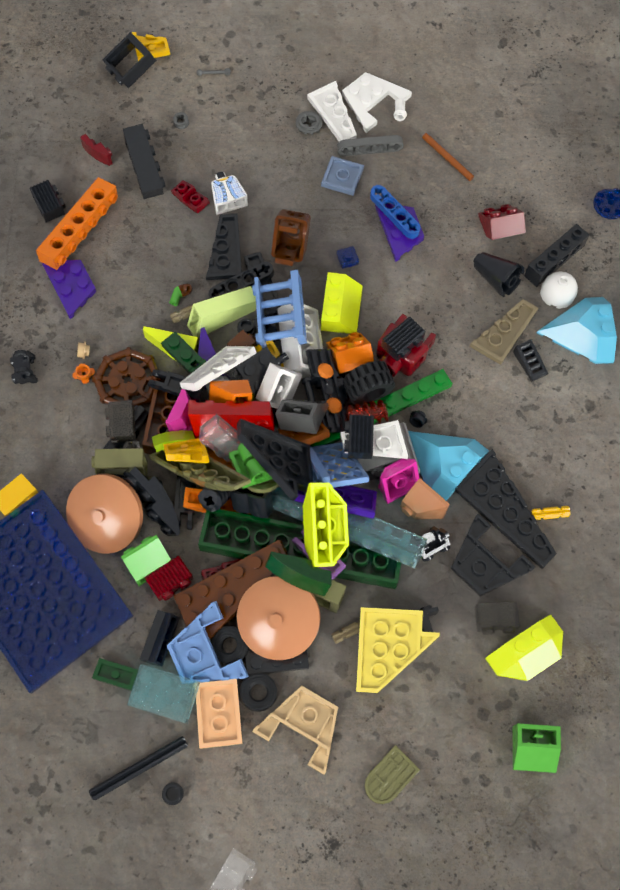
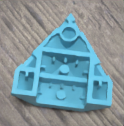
[536,297,617,364]
[408,431,489,501]

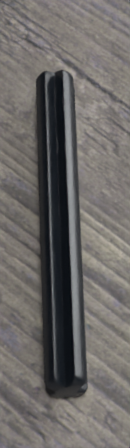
[89,736,188,800]

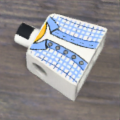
[211,172,248,215]

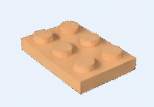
[195,679,242,749]

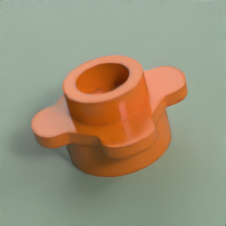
[73,363,95,384]

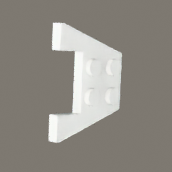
[342,72,412,133]

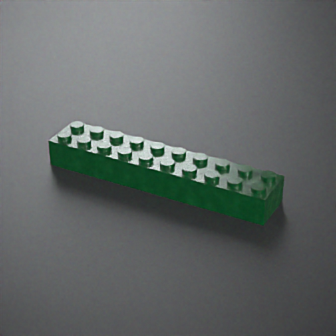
[198,509,404,589]

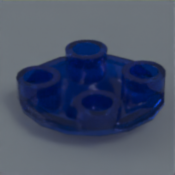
[593,188,620,219]

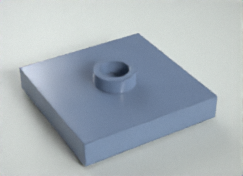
[321,156,364,196]

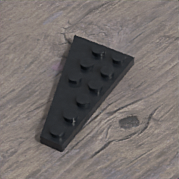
[455,449,557,569]

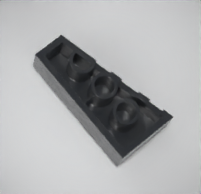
[123,123,166,199]

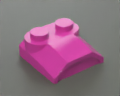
[165,389,194,433]
[378,459,419,504]

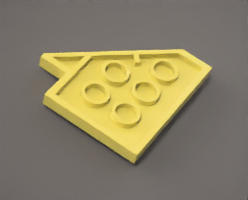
[356,607,440,693]

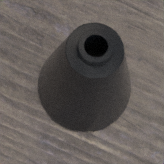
[473,252,525,297]

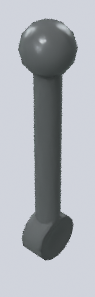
[196,68,231,76]

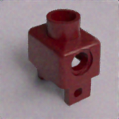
[376,313,436,377]

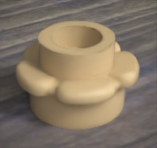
[77,341,90,359]

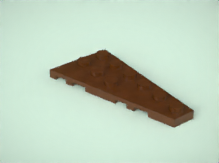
[174,540,288,639]

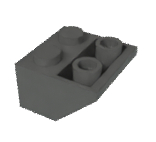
[275,399,329,434]

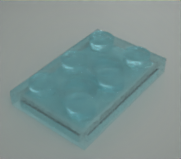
[127,664,200,723]

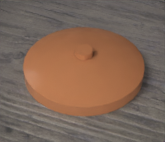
[66,474,143,554]
[237,576,320,660]

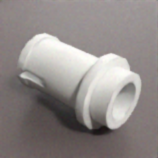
[393,99,407,121]

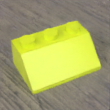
[321,272,363,334]

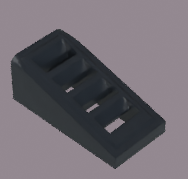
[513,339,548,382]

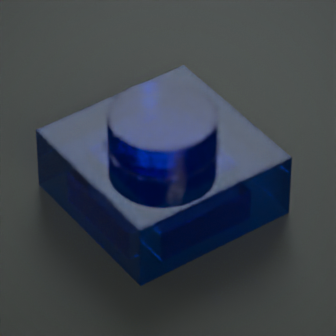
[336,246,359,269]

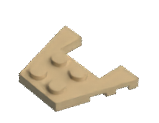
[252,686,338,775]

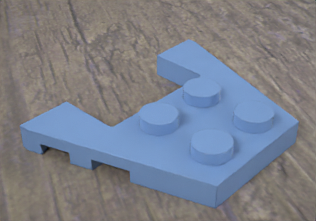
[167,601,249,684]

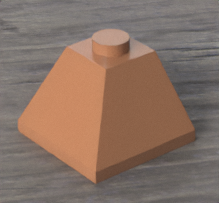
[400,478,450,519]

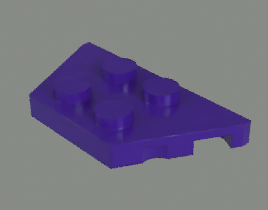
[375,203,424,262]
[41,260,96,319]

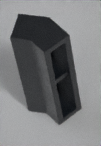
[140,610,180,667]

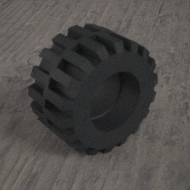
[343,361,395,405]

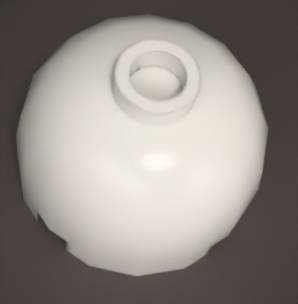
[540,271,578,309]

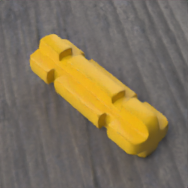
[531,506,570,520]

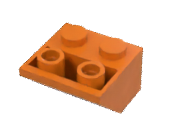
[326,332,374,374]
[209,380,252,403]

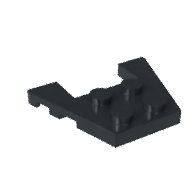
[451,514,535,597]

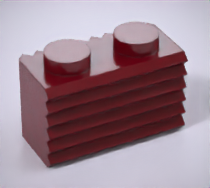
[145,556,193,601]

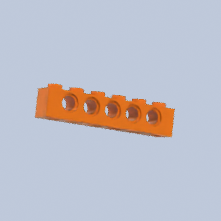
[36,177,118,270]

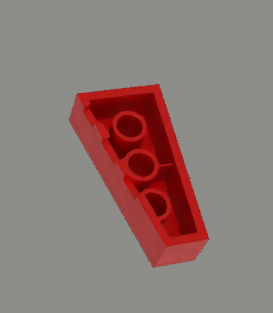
[188,400,274,444]

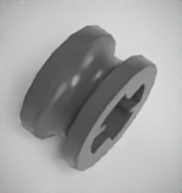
[173,112,189,129]

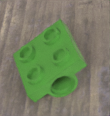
[229,443,272,489]

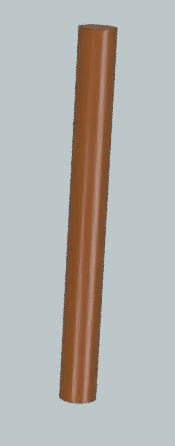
[422,133,474,181]

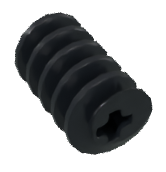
[198,488,231,512]

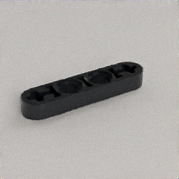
[208,262,274,298]

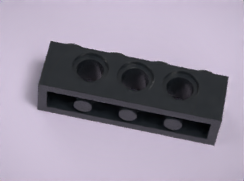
[524,224,589,287]

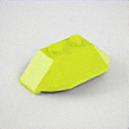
[303,483,349,567]
[485,615,563,681]

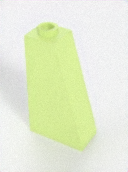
[187,286,256,339]

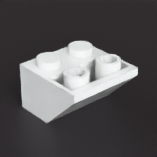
[255,363,302,409]

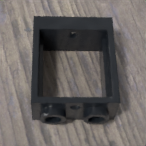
[102,32,157,89]

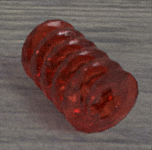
[347,399,389,424]

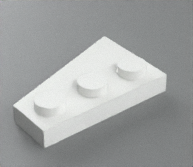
[340,420,408,459]

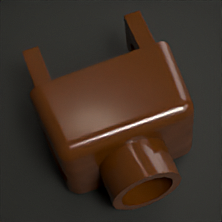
[271,209,311,266]

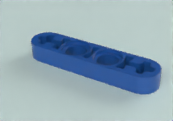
[370,185,421,239]

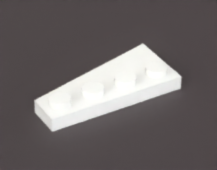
[307,81,357,141]
[180,346,256,391]

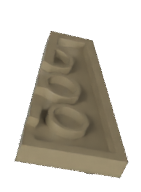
[469,299,538,365]

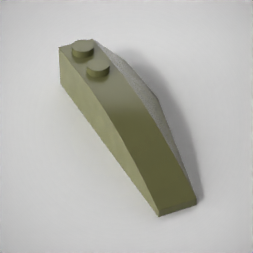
[149,450,251,491]

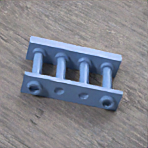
[252,270,307,349]

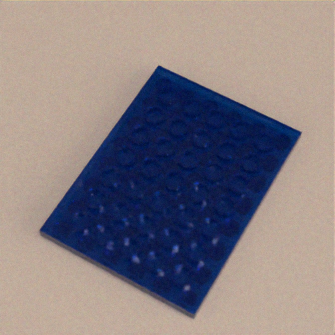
[0,490,134,693]

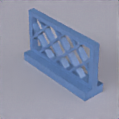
[309,442,369,488]

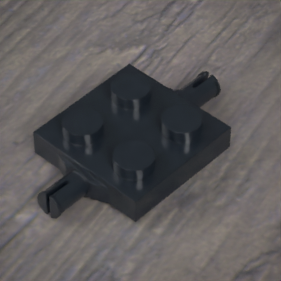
[235,347,289,399]

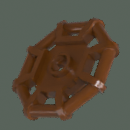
[92,347,158,412]

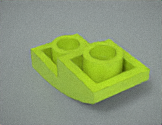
[152,430,195,452]

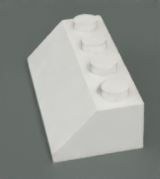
[277,304,323,378]

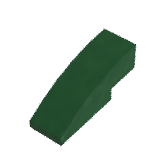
[265,551,332,596]

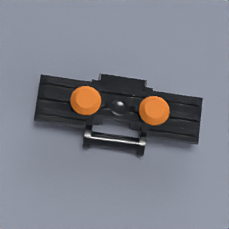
[301,349,348,434]

